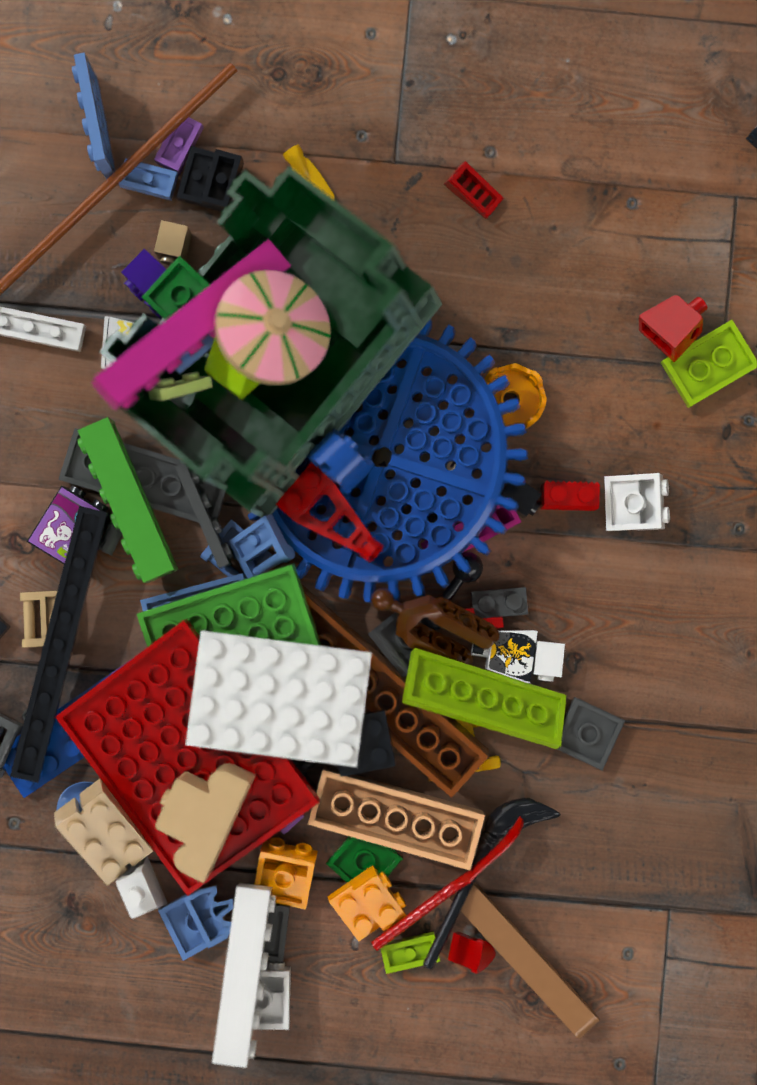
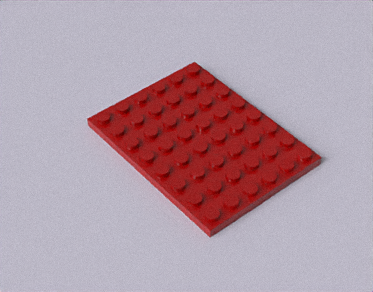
[55,618,321,896]

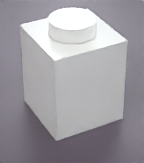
[531,641,565,682]

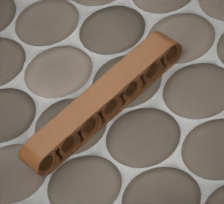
[449,882,600,1039]

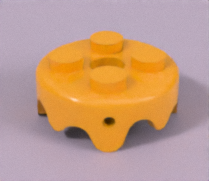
[484,363,547,430]

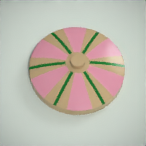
[215,270,330,385]

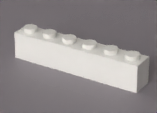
[212,883,276,1068]

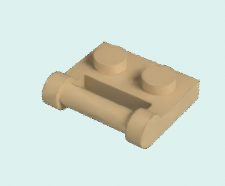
[20,591,57,647]

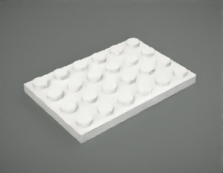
[186,630,371,767]

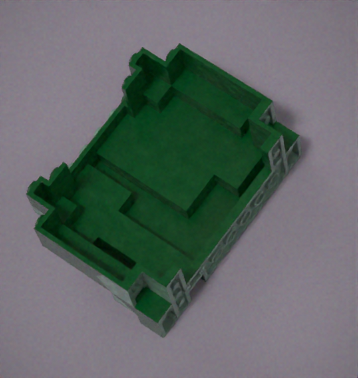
[100,166,442,518]

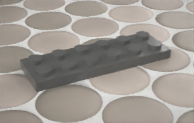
[58,428,226,523]

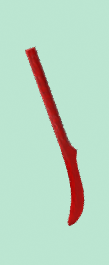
[371,816,524,951]

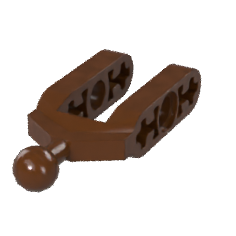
[371,588,500,665]

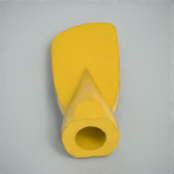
[282,144,335,199]

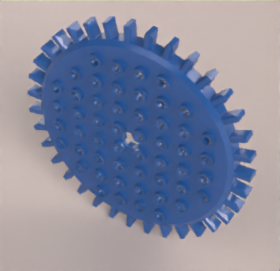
[247,319,528,603]

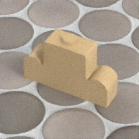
[155,763,256,883]

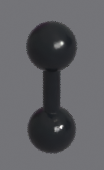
[421,552,483,630]

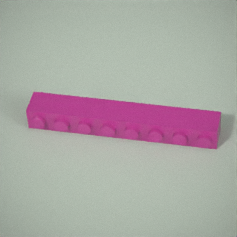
[91,239,291,412]

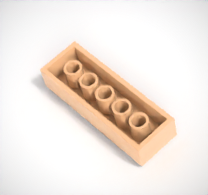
[308,766,485,870]

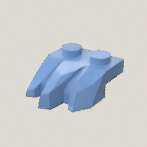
[158,886,233,961]

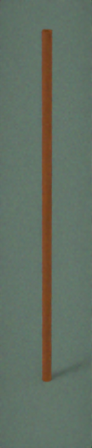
[0,63,237,295]

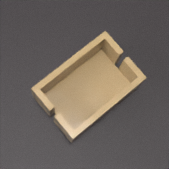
[54,779,153,886]

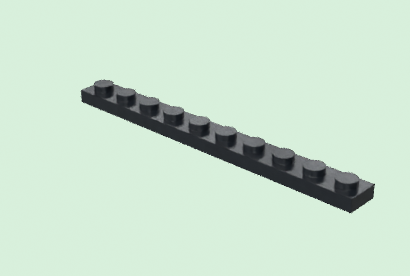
[10,506,108,783]

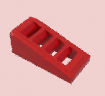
[444,161,504,219]

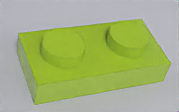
[381,931,440,974]

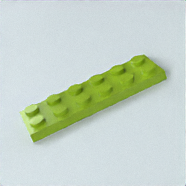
[402,648,567,749]

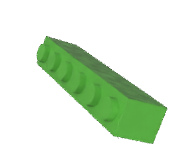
[77,417,179,583]

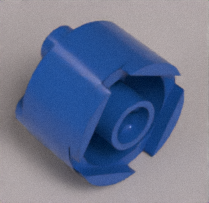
[307,428,375,495]

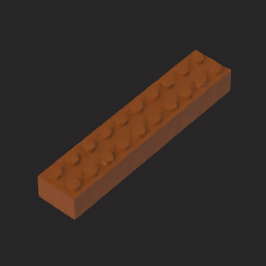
[301,584,489,798]

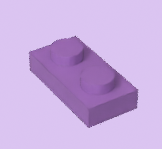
[154,118,204,175]

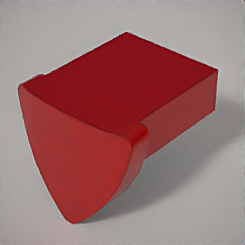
[448,932,496,974]

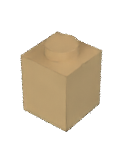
[154,220,192,266]

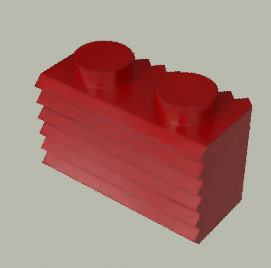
[540,480,600,511]

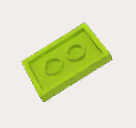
[660,320,757,408]

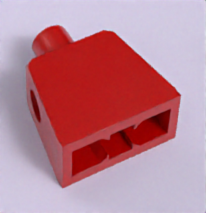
[639,295,708,362]

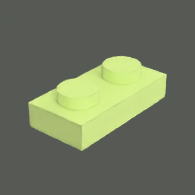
[148,372,213,401]

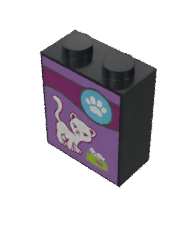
[27,485,111,564]

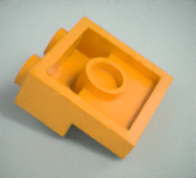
[254,837,318,910]
[327,865,407,942]

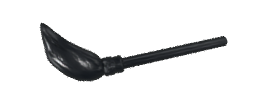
[423,798,560,970]

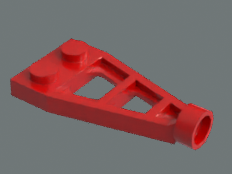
[275,462,383,563]

